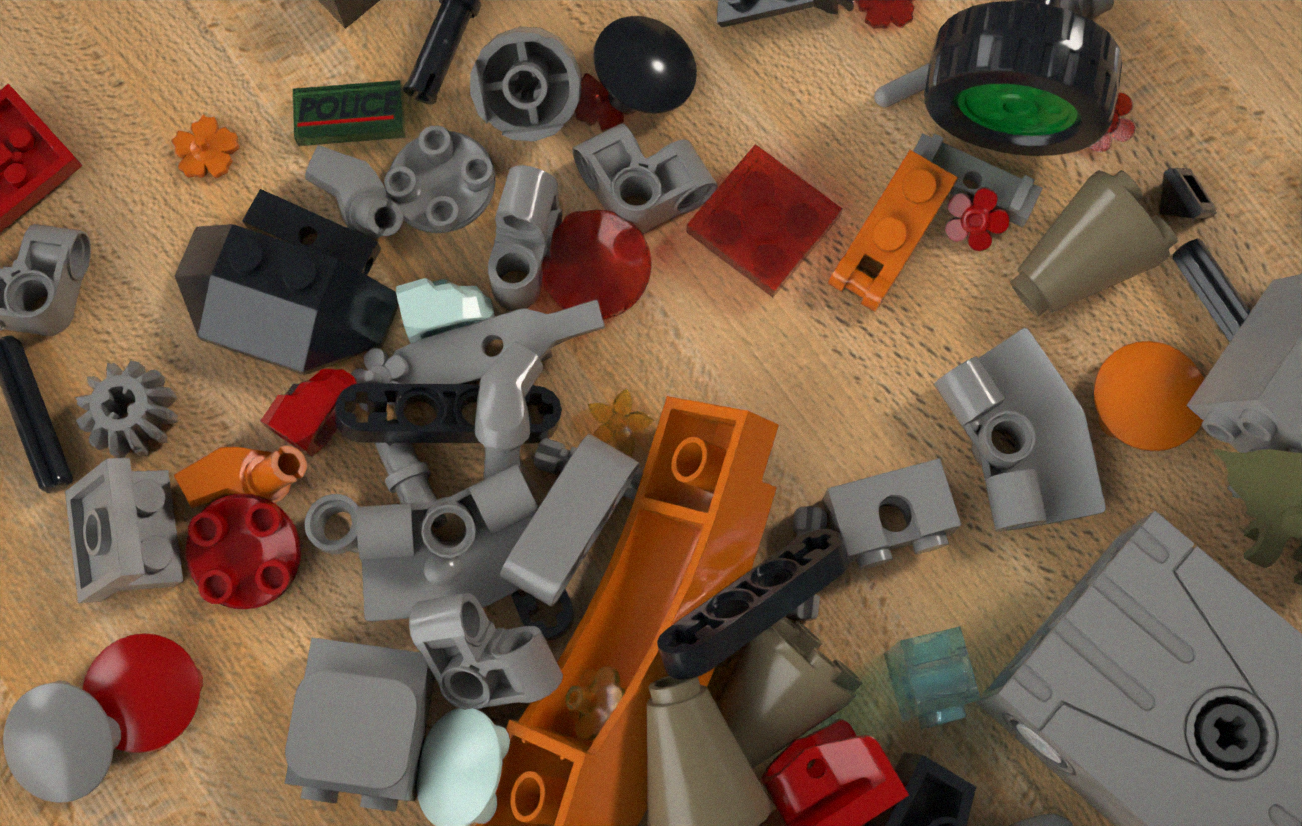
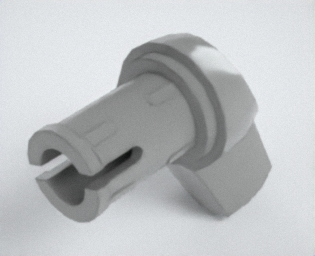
[305,145,403,239]
[474,342,543,480]

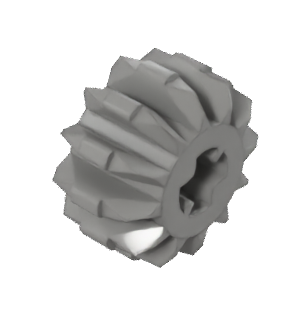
[75,361,178,458]

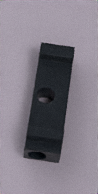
[242,189,381,275]

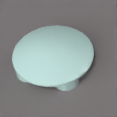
[416,708,510,826]

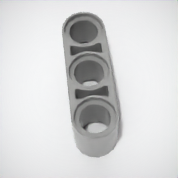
[500,434,640,607]

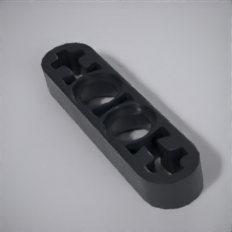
[335,383,562,444]
[657,529,849,679]

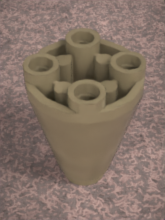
[1010,170,1178,316]
[716,617,862,769]
[647,676,772,826]

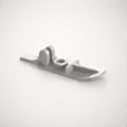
[393,300,605,404]

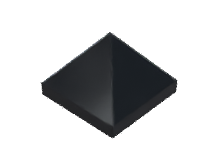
[1159,167,1217,218]

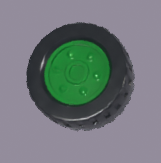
[924,0,1122,156]

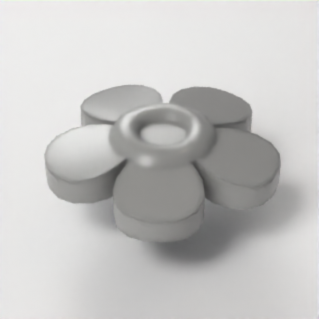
[351,348,409,411]

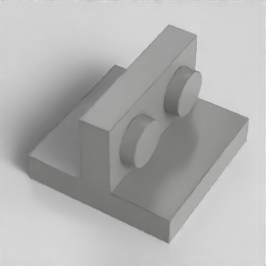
[65,458,183,603]

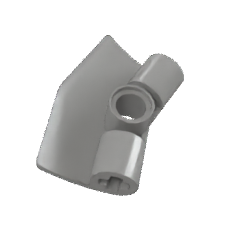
[934,328,1106,532]
[356,464,539,621]

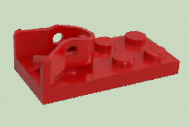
[759,718,909,826]

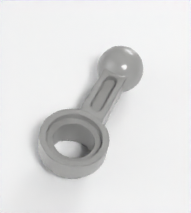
[305,494,462,587]

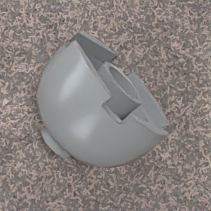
[470,26,582,141]

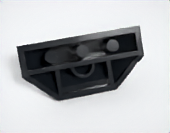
[175,224,399,375]

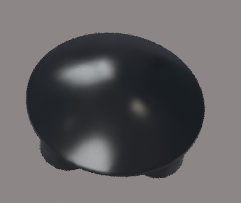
[593,16,697,114]

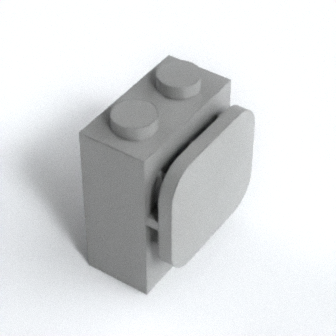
[284,638,435,812]

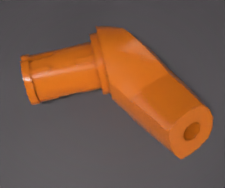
[174,446,307,509]

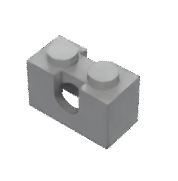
[822,458,961,569]

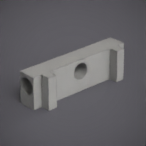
[913,133,1043,227]

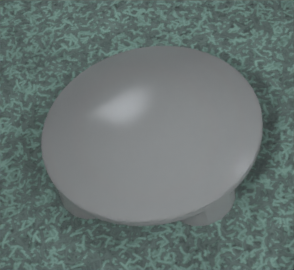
[384,126,496,233]
[3,680,121,803]

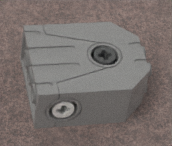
[975,511,1302,826]

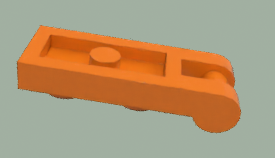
[827,150,958,312]

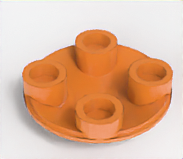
[1094,341,1204,451]

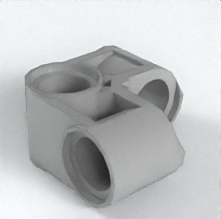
[572,123,718,235]
[488,165,562,310]
[0,224,91,336]
[409,593,563,710]

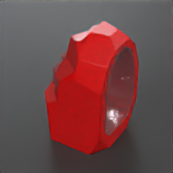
[260,369,358,457]

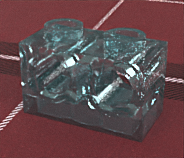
[884,626,981,729]

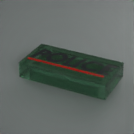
[293,80,406,146]

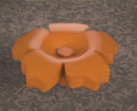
[171,115,240,178]

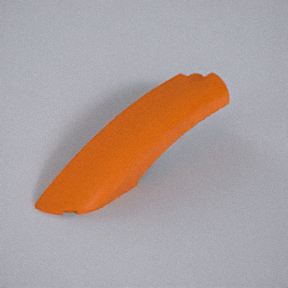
[475,396,779,826]

